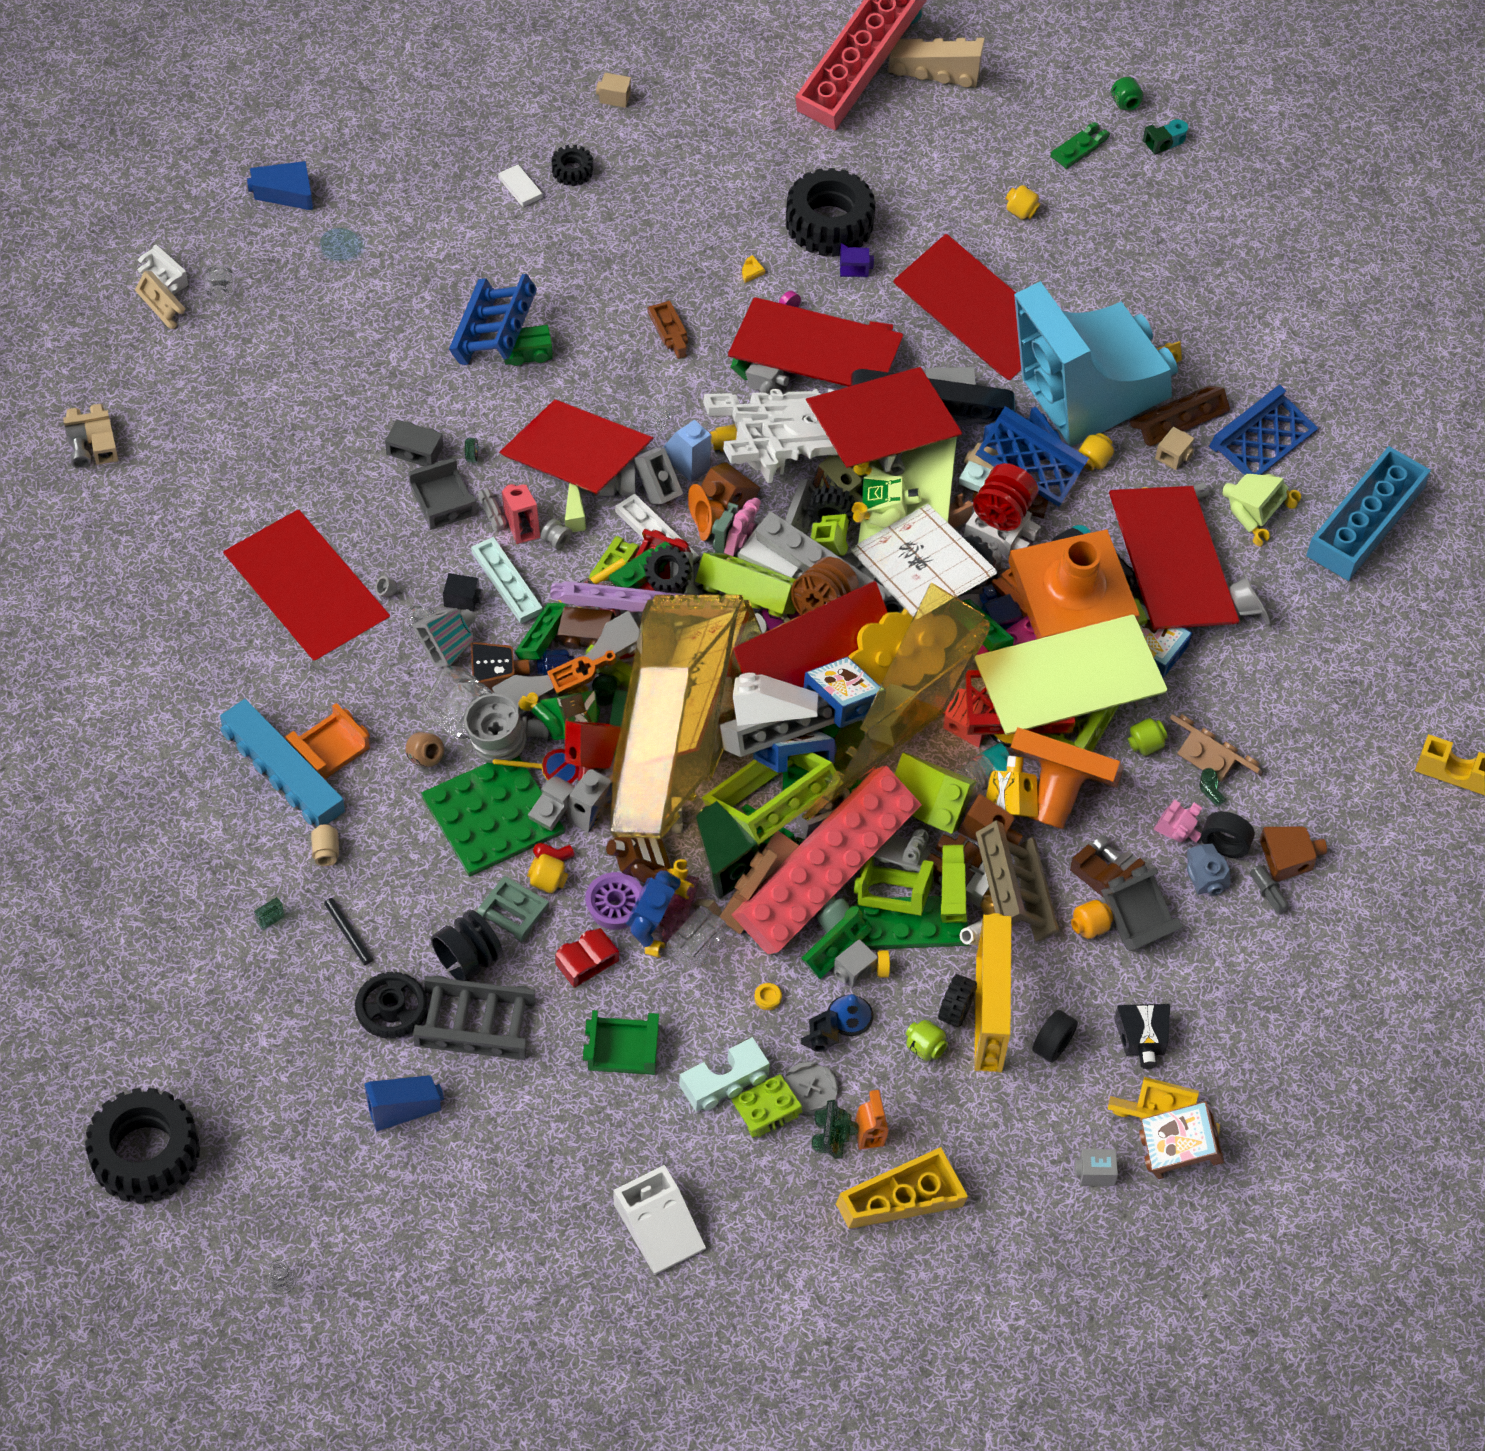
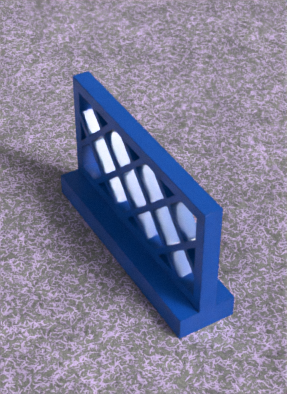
[1209,384,1318,475]
[975,406,1089,507]

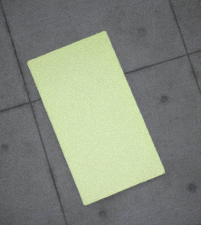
[857,436,957,549]
[975,615,1167,735]

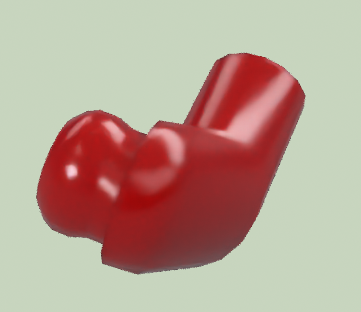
[533,843,575,861]

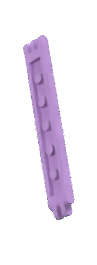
[550,581,740,621]

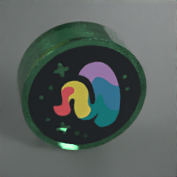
[465,438,479,462]

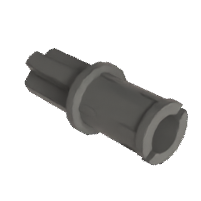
[1250,865,1289,914]

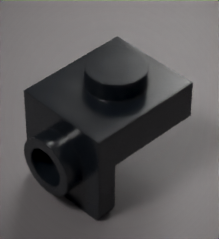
[801,1009,839,1052]

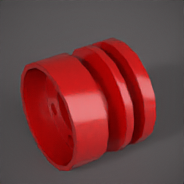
[973,463,1039,531]

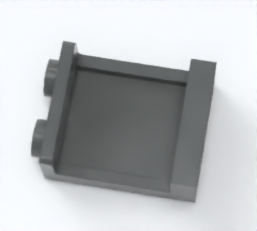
[408,458,477,530]
[1101,865,1182,950]

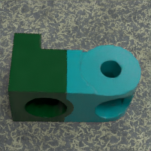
[1142,119,1188,155]

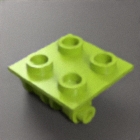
[731,1074,803,1138]

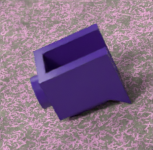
[840,243,874,277]

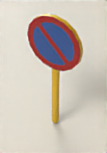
[492,749,579,784]

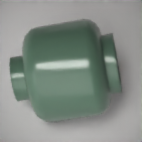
[816,896,854,934]

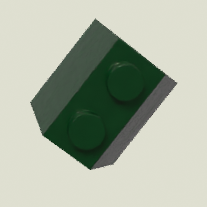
[696,801,759,899]

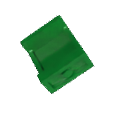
[583,1010,659,1075]

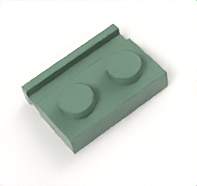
[712,503,738,553]

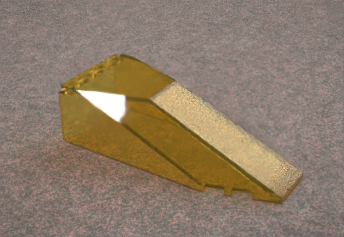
[802,582,990,821]
[611,595,762,839]

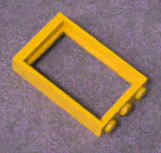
[974,913,1011,1072]

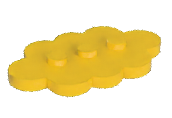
[848,608,956,690]

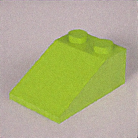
[895,752,977,834]

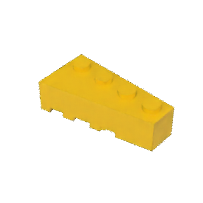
[836,1147,968,1229]

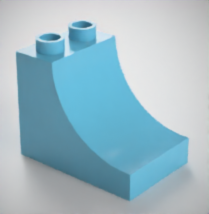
[1014,281,1178,447]

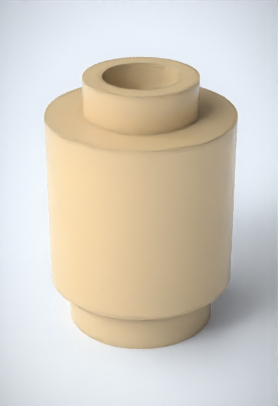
[311,824,339,866]

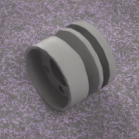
[464,693,527,763]

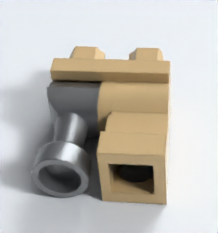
[63,404,119,468]

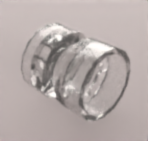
[950,754,995,797]

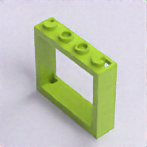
[702,752,842,845]

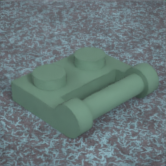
[477,876,549,942]

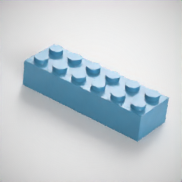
[1306,446,1431,581]

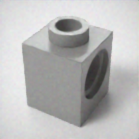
[834,939,878,988]

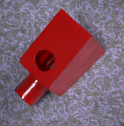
[565,720,621,781]

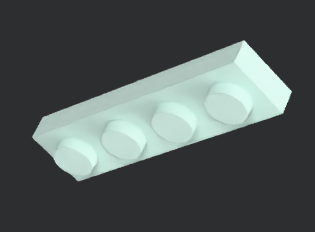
[471,537,543,624]

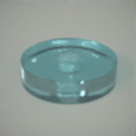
[320,228,358,261]

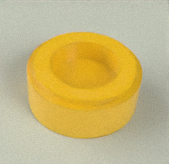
[876,950,890,978]
[754,983,782,1010]

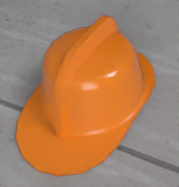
[688,484,725,541]

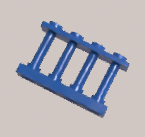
[449,274,537,365]

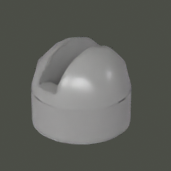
[375,576,398,597]

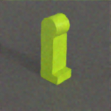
[941,845,967,923]

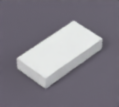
[498,165,543,207]

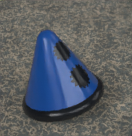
[827,994,874,1036]

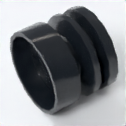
[431,910,503,981]

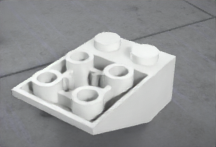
[614,1165,706,1275]

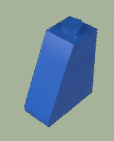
[247,161,313,210]
[364,1075,444,1132]

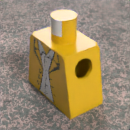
[986,756,1038,817]

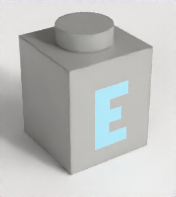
[1074,1149,1118,1186]

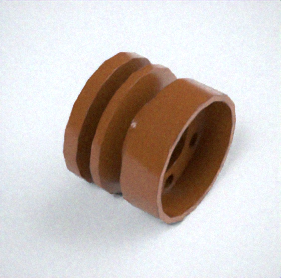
[791,557,859,615]

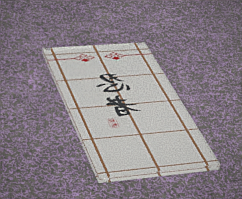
[850,504,997,620]

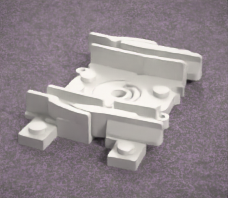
[703,388,896,483]

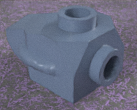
[1187,844,1231,896]

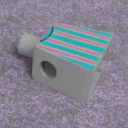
[412,608,475,667]

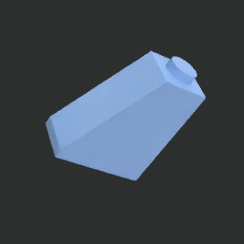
[662,420,711,483]

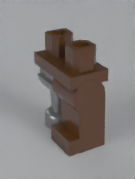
[1070,835,1146,897]

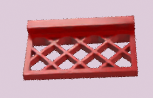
[965,670,1075,735]

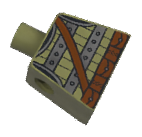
[812,455,863,503]

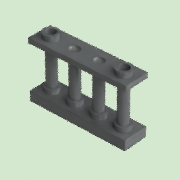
[413,975,536,1060]

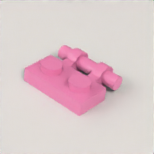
[724,498,761,556]

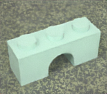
[679,1037,770,1112]

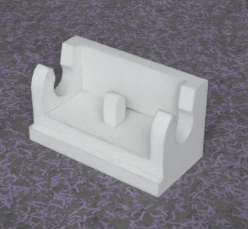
[138,245,188,295]

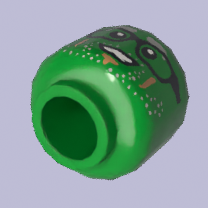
[1110,77,1144,111]

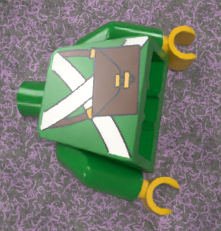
[518,685,601,740]

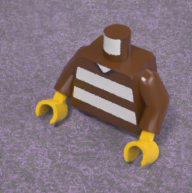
[606,804,689,884]

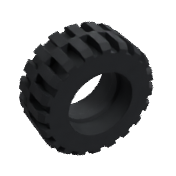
[785,168,876,256]
[85,1088,200,1203]

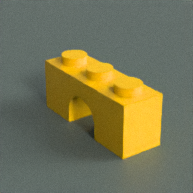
[1415,734,1485,795]

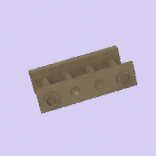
[976,820,1059,942]

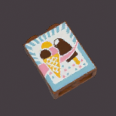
[1139,1101,1225,1179]

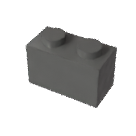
[385,419,443,466]

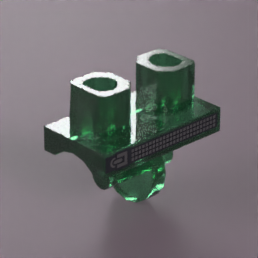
[811,1100,859,1159]

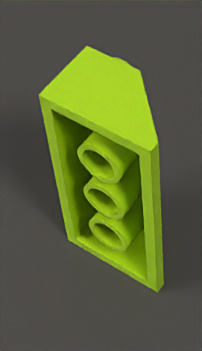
[695,552,796,617]

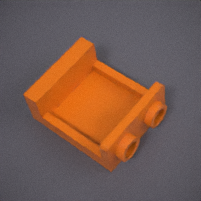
[285,703,370,779]

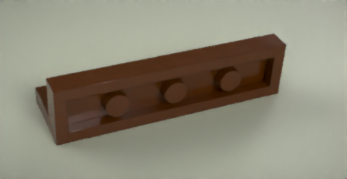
[1129,385,1230,446]

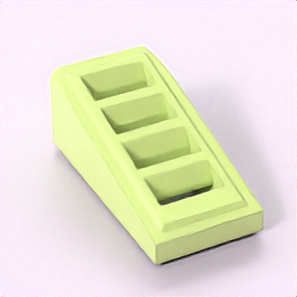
[565,483,586,532]

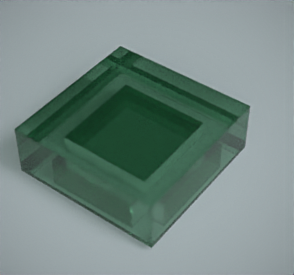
[254,897,284,930]

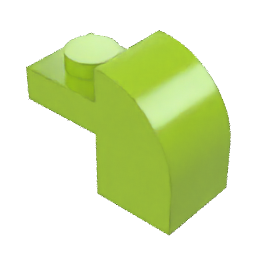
[811,514,849,556]

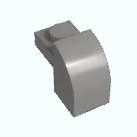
[528,776,575,831]

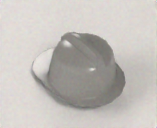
[1228,572,1270,625]

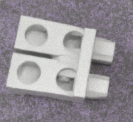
[964,511,1041,557]

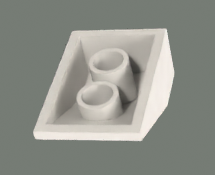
[733,673,819,726]

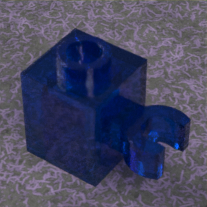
[979,585,1022,630]

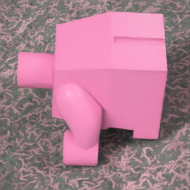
[1153,799,1202,842]

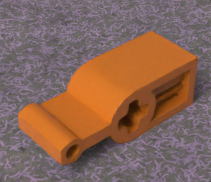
[547,650,617,697]
[854,1090,889,1150]

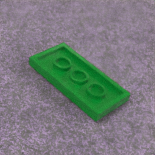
[856,896,969,950]

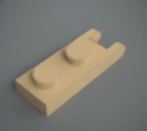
[135,271,186,330]

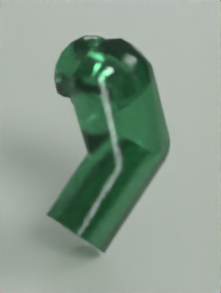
[1200,768,1226,807]

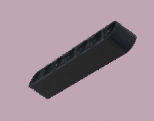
[851,369,1016,421]

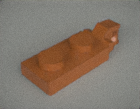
[647,301,688,359]

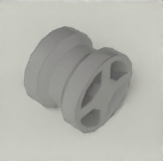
[540,518,572,550]

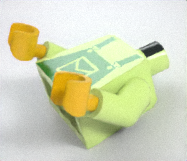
[851,462,921,529]
[1223,474,1301,547]

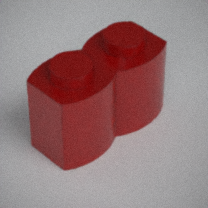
[555,928,620,988]

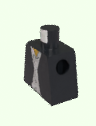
[1114,1004,1170,1069]

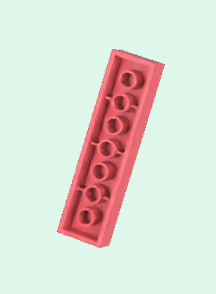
[795,0,927,131]
[731,765,922,954]

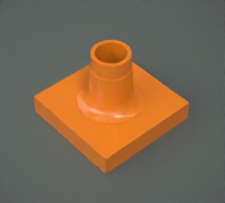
[1008,529,1140,639]
[1011,727,1124,829]

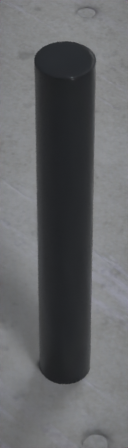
[324,898,373,966]

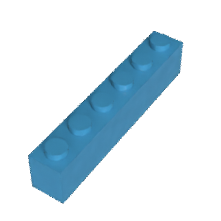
[220,699,345,827]

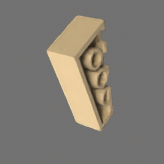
[888,38,985,87]

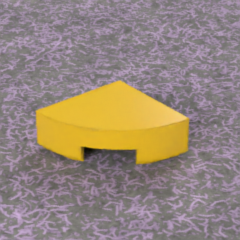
[742,255,765,283]

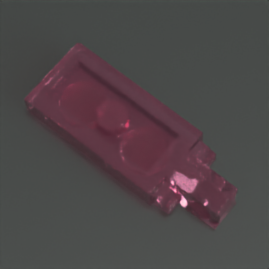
[659,875,700,944]

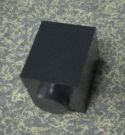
[443,573,483,612]

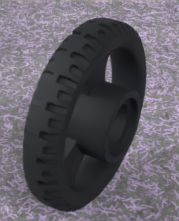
[355,972,428,1039]

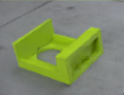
[854,857,934,915]

